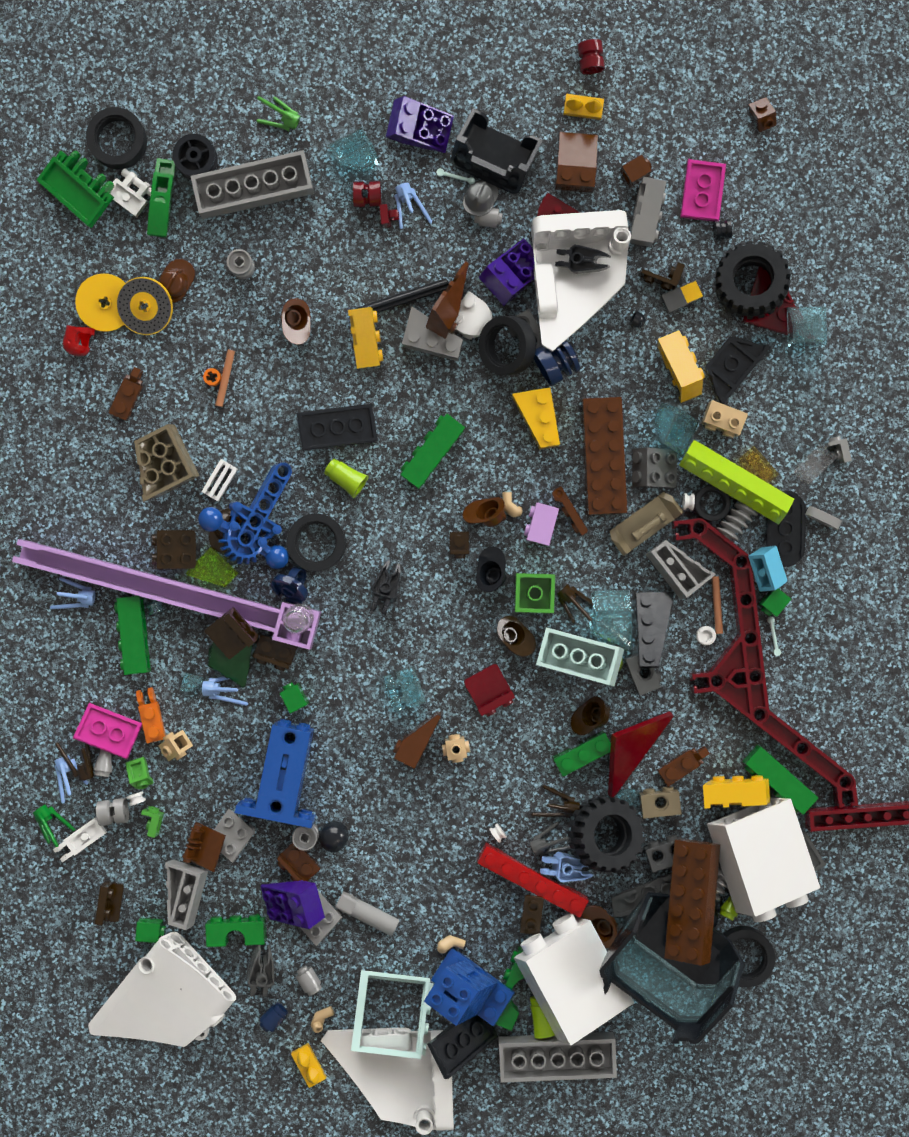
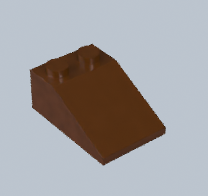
[555,132,598,193]
[393,711,441,769]

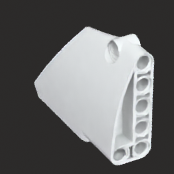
[531,210,631,352]
[321,1028,454,1135]

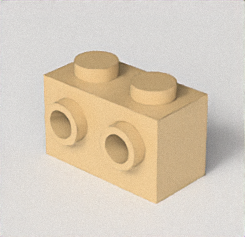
[701,400,748,438]

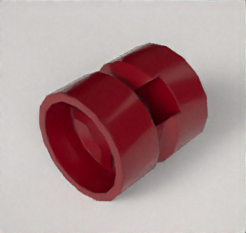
[578,39,605,75]
[353,181,381,207]

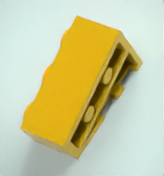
[348,307,383,369]
[658,331,705,403]
[511,387,560,450]
[703,775,770,809]

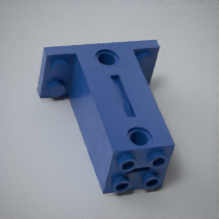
[235,719,316,828]
[424,947,515,1026]

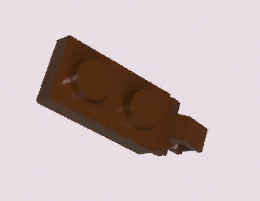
[108,367,144,421]
[552,486,588,535]
[657,746,710,787]

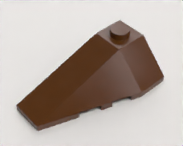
[426,261,469,339]

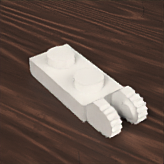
[53,817,107,862]

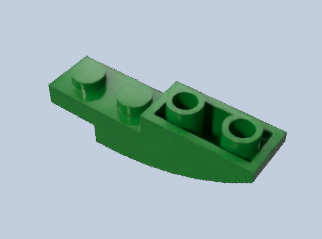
[147,158,176,238]

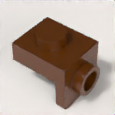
[748,97,776,132]

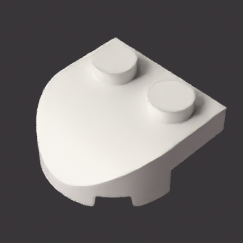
[456,291,492,339]

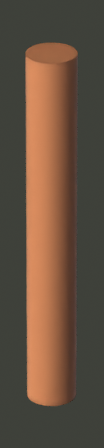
[215,349,235,407]
[712,576,723,634]

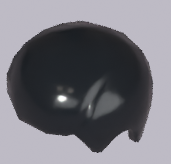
[319,821,349,853]

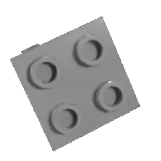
[214,809,256,863]
[300,891,343,946]

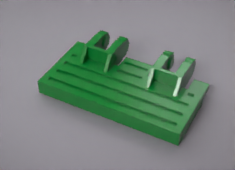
[37,150,114,228]

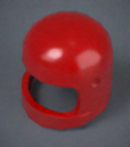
[63,325,95,356]

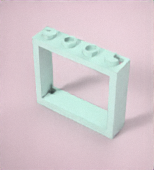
[351,970,433,1059]

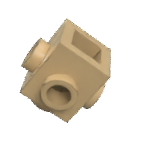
[158,730,193,762]
[442,734,470,763]

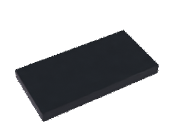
[296,403,378,451]
[427,1015,498,1079]

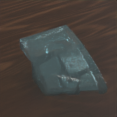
[589,590,632,651]

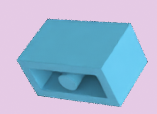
[748,546,787,592]

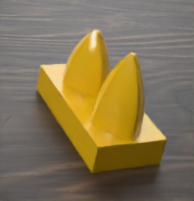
[563,94,604,120]
[291,1043,327,1088]

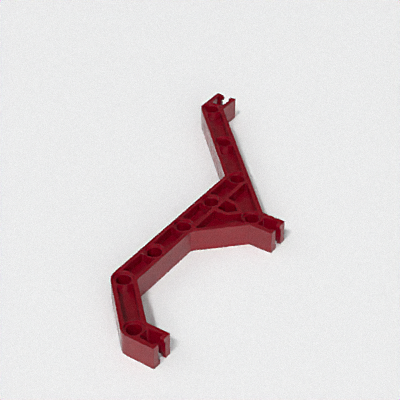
[671,518,859,808]

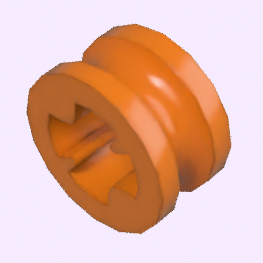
[203,368,222,387]

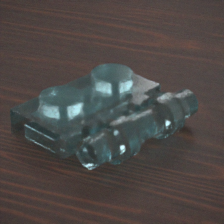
[383,666,426,712]

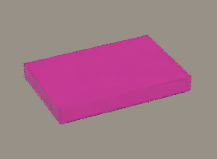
[680,159,726,222]
[73,703,142,760]

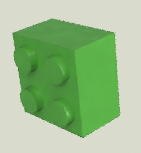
[514,573,555,613]

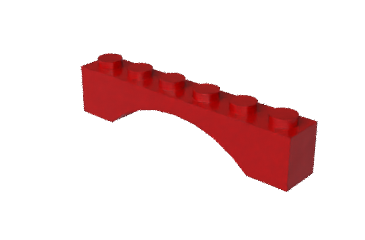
[477,842,589,918]

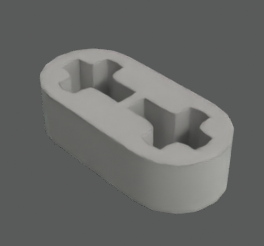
[805,506,842,530]

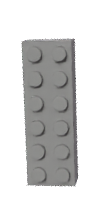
[190,150,314,219]
[498,1032,617,1083]

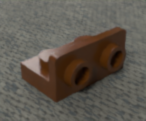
[277,842,321,881]

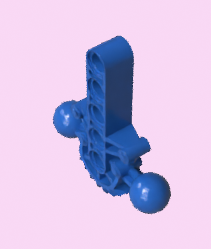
[198,462,292,569]

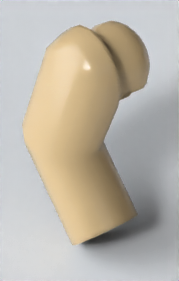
[311,1006,334,1033]

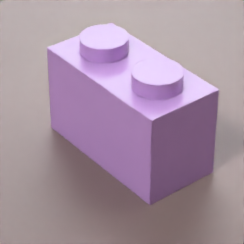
[524,503,559,546]

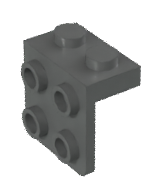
[632,447,677,488]

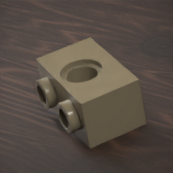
[638,786,682,819]

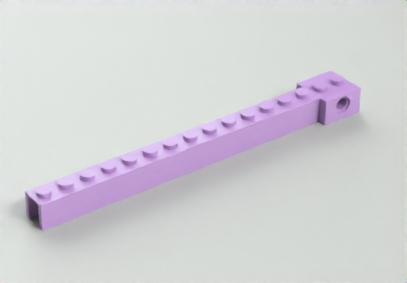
[12,539,321,650]

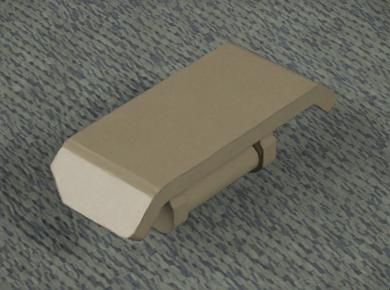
[610,492,683,556]

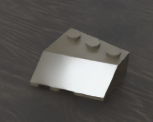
[134,424,200,502]

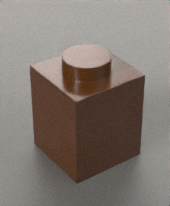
[620,154,652,187]

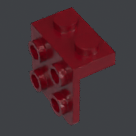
[464,664,515,717]

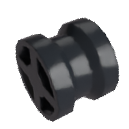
[713,219,732,240]

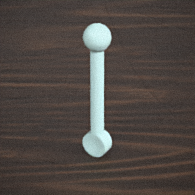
[436,168,475,185]
[767,616,781,656]

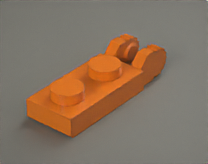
[136,687,166,743]

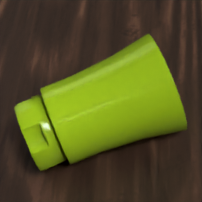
[324,458,368,498]
[530,996,555,1039]

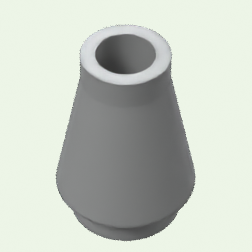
[93,750,112,777]

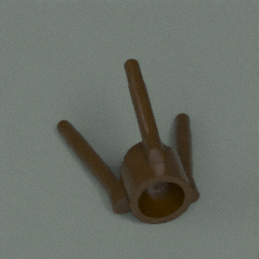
[557,584,599,624]
[55,743,94,781]
[531,785,580,818]

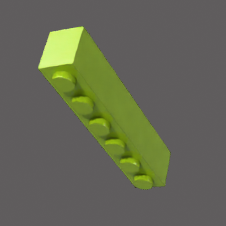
[679,440,794,524]

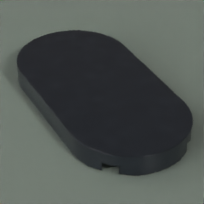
[766,490,806,567]

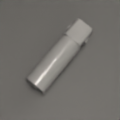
[335,891,399,936]

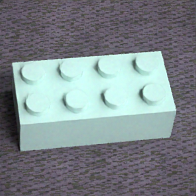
[536,627,624,686]

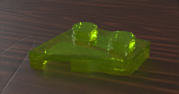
[185,547,239,587]

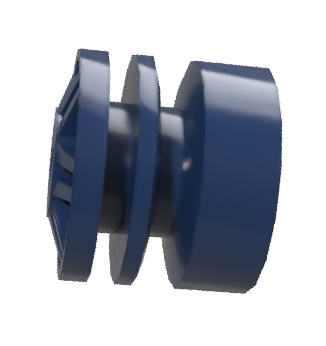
[534,341,581,386]

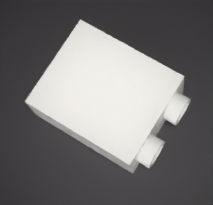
[707,797,820,922]
[514,913,634,1046]

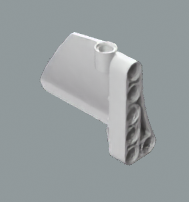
[88,932,236,1047]

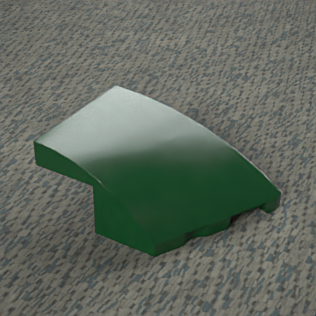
[208,628,254,688]

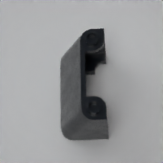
[450,108,543,194]

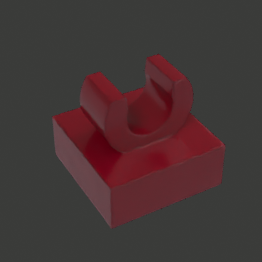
[379,204,400,228]

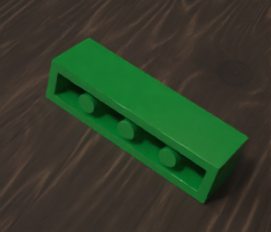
[400,414,465,489]
[114,596,151,675]
[742,744,818,815]

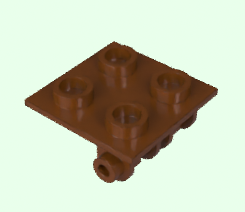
[182,822,226,872]

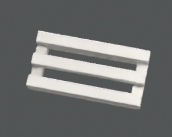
[202,459,238,502]

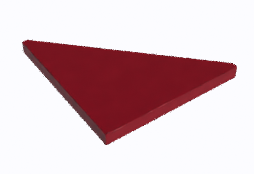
[742,266,814,343]
[608,711,674,797]

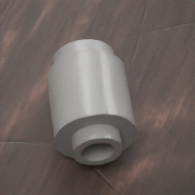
[474,208,503,228]
[295,965,322,996]

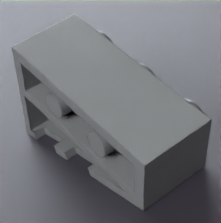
[402,307,463,361]
[645,540,716,600]
[165,859,208,930]

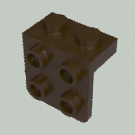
[151,530,196,569]

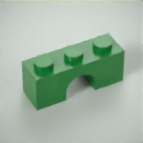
[553,731,611,777]
[205,914,267,947]

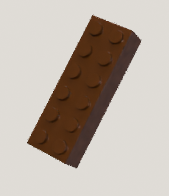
[581,397,627,515]
[664,839,720,966]

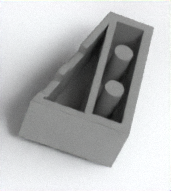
[630,177,666,247]

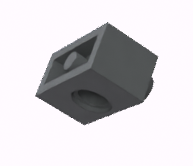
[624,653,662,696]

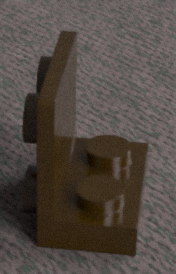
[205,607,259,659]

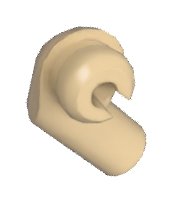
[502,492,523,517]
[437,935,466,954]

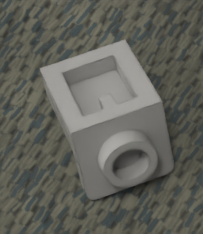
[824,436,852,464]

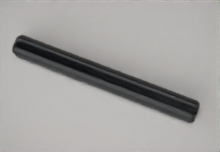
[358,278,449,313]

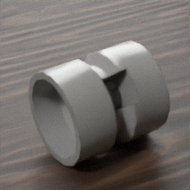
[227,249,255,279]
[96,798,129,826]
[292,824,319,851]

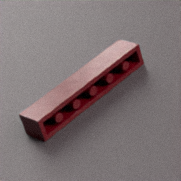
[804,801,909,832]

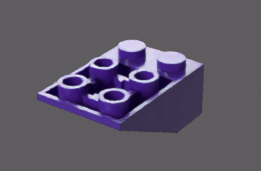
[386,96,454,153]
[478,238,535,306]
[260,880,325,929]

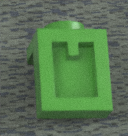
[125,757,154,789]
[141,806,164,838]

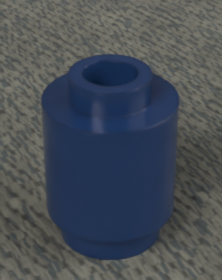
[260,1002,288,1032]

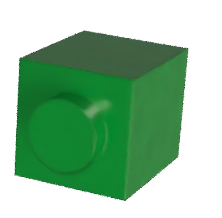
[758,588,791,617]
[280,682,309,713]
[135,918,166,943]

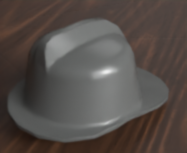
[463,180,499,217]

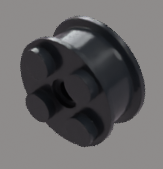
[173,134,218,180]

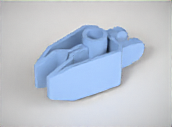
[540,851,593,882]

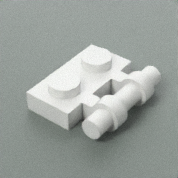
[110,168,151,217]

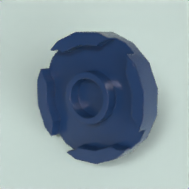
[271,567,308,605]

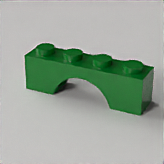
[496,946,524,1031]

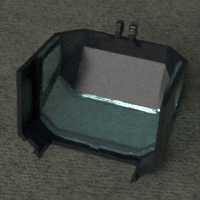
[599,892,744,1044]

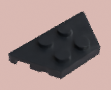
[705,336,771,404]

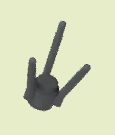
[530,822,572,856]

